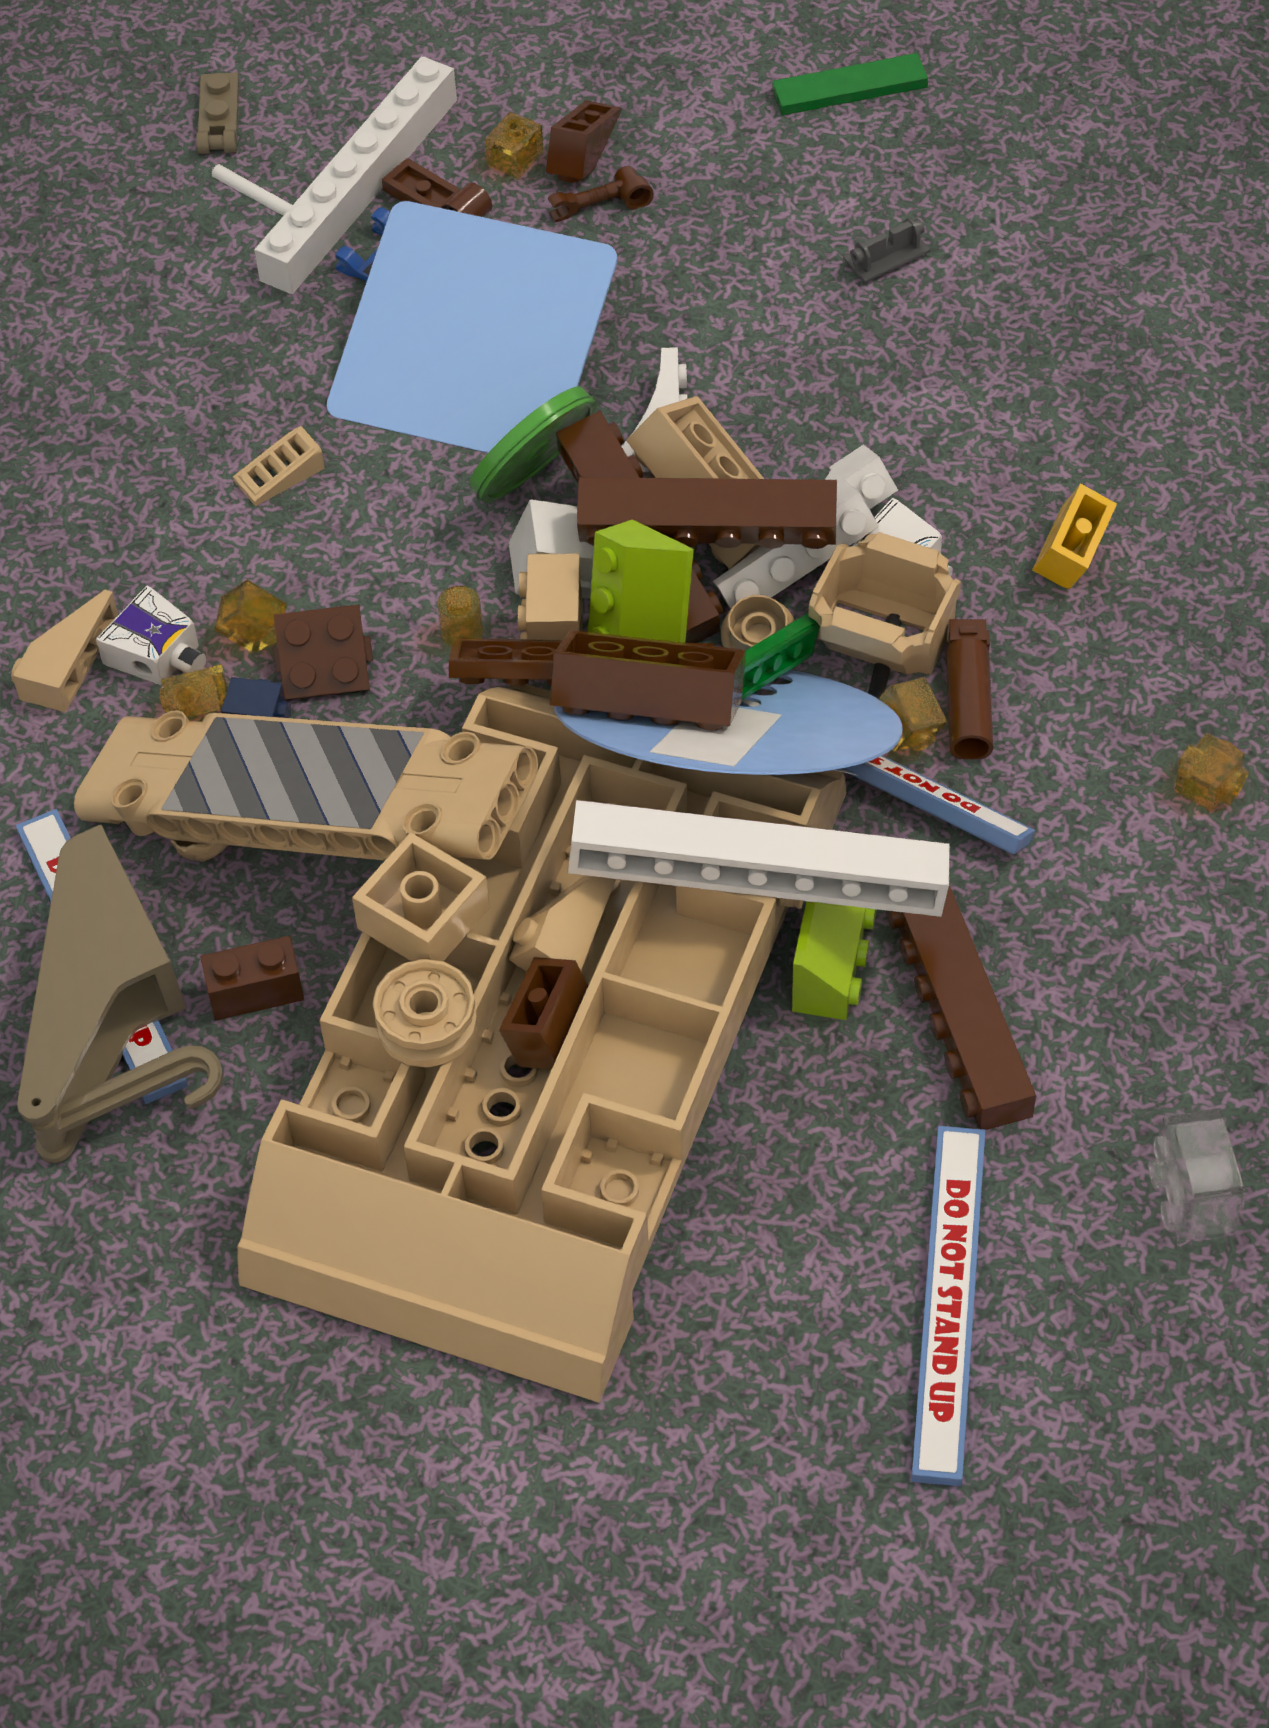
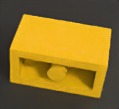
[1032,483,1117,589]

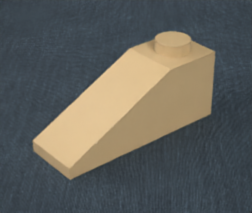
[11,590,118,712]
[509,875,616,972]

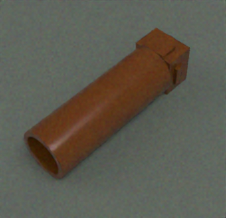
[946,619,993,759]

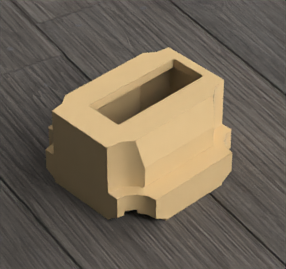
[808,532,961,675]

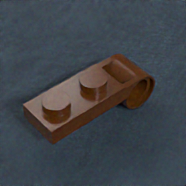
[381,158,492,217]

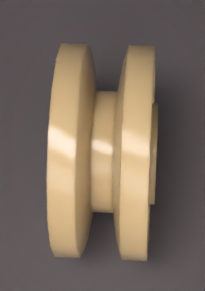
[373,959,477,1068]

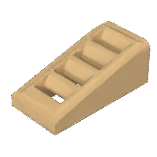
[233,426,325,506]

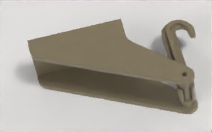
[17,824,224,1163]

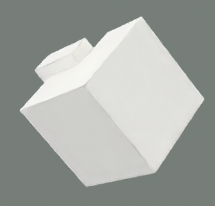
[509,500,594,599]

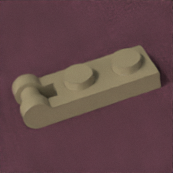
[197,72,240,155]

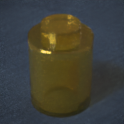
[437,586,483,647]

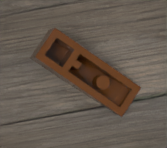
[546,100,622,183]

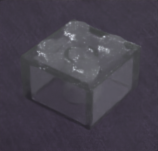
[1149,1108,1245,1245]

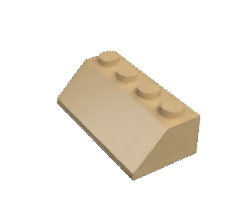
[626,396,764,569]

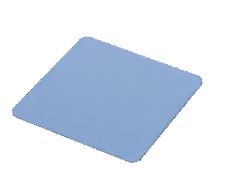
[327,201,618,453]

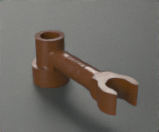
[547,166,654,222]

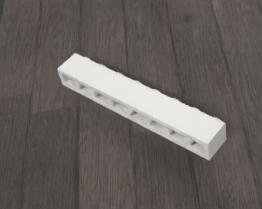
[254,56,457,295]
[568,800,949,917]

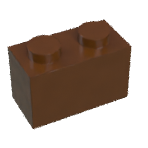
[200,935,304,1021]
[499,957,588,1070]

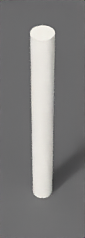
[212,164,292,216]

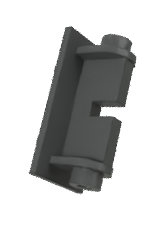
[843,218,931,283]

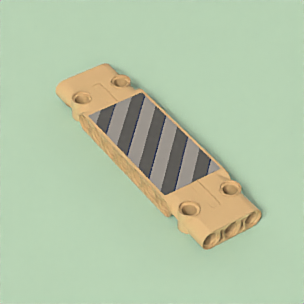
[74,710,538,860]

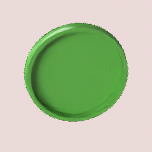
[469,386,597,503]

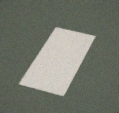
[650,708,782,767]

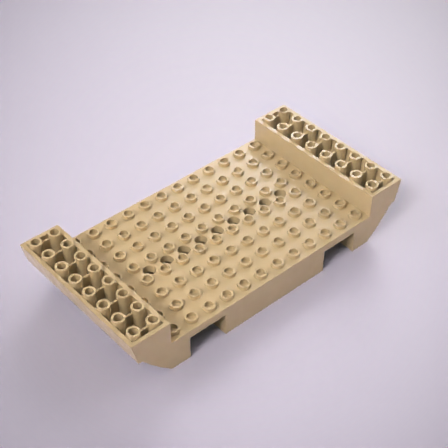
[238,684,847,1403]

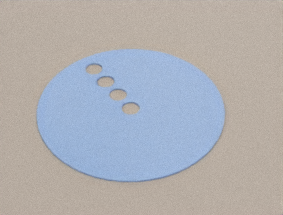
[554,670,902,775]

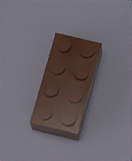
[550,630,746,730]

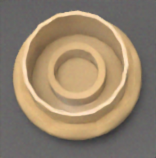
[721,595,795,650]

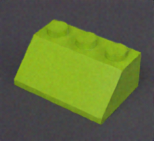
[588,519,694,643]
[792,901,877,1020]

